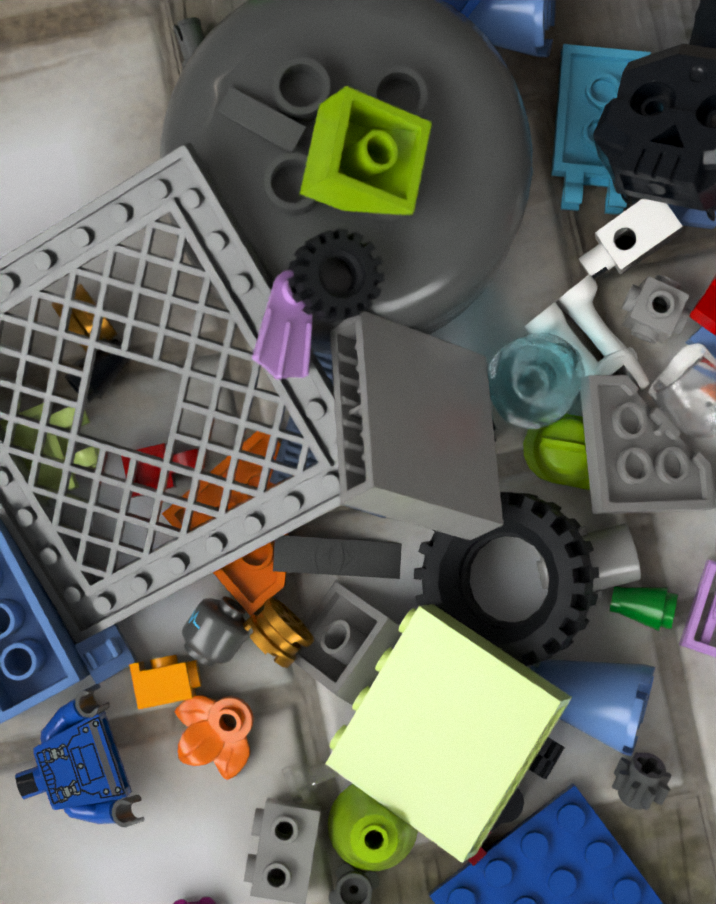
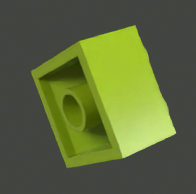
[300,86,432,215]

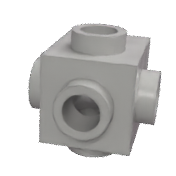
[621,275,691,343]

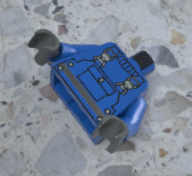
[15,684,145,827]

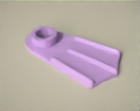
[252,270,313,380]

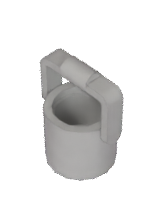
[536,523,641,599]

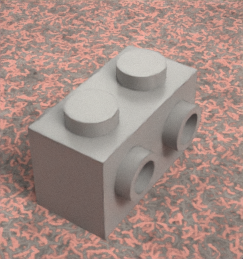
[244,797,321,904]

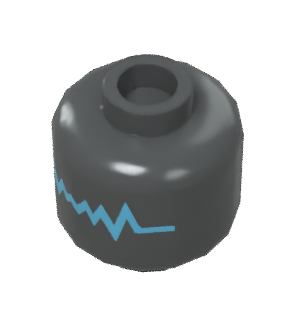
[182,596,250,666]

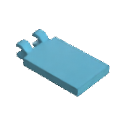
[551,44,651,215]

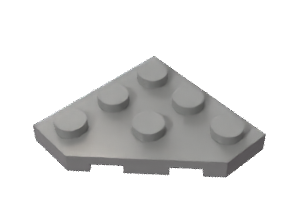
[579,375,716,515]

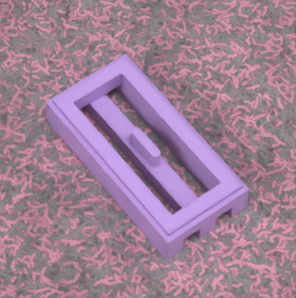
[679,560,716,658]

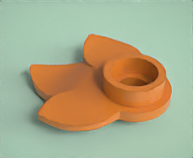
[175,695,254,780]

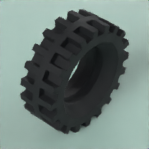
[414,492,599,667]

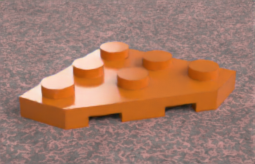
[162,431,289,616]

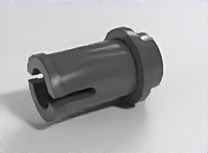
[173,17,205,68]

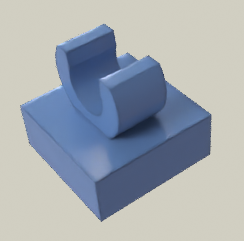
[74,624,138,684]

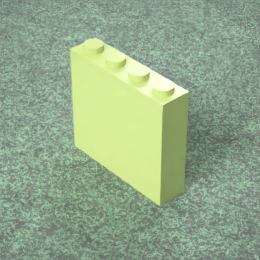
[325,604,572,863]

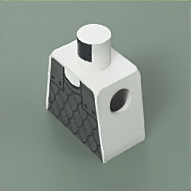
[578,198,683,280]

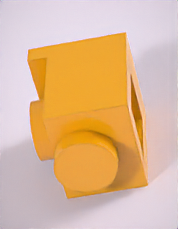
[129,654,202,710]

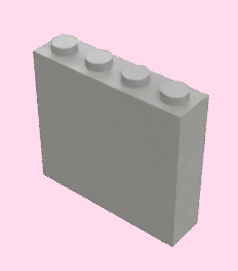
[330,311,503,540]

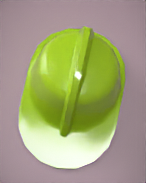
[523,413,590,490]

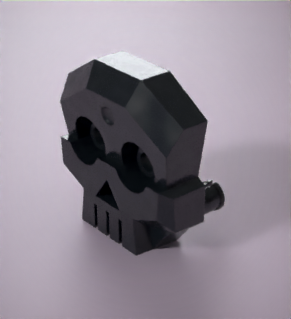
[593,43,716,221]

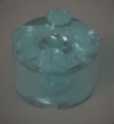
[487,333,585,429]

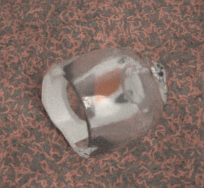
[648,343,716,438]

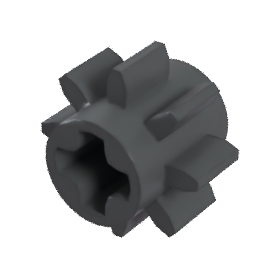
[612,752,672,810]

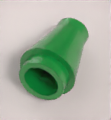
[609,586,678,631]

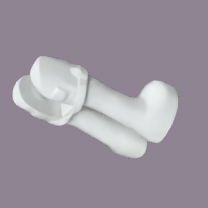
[524,274,649,392]

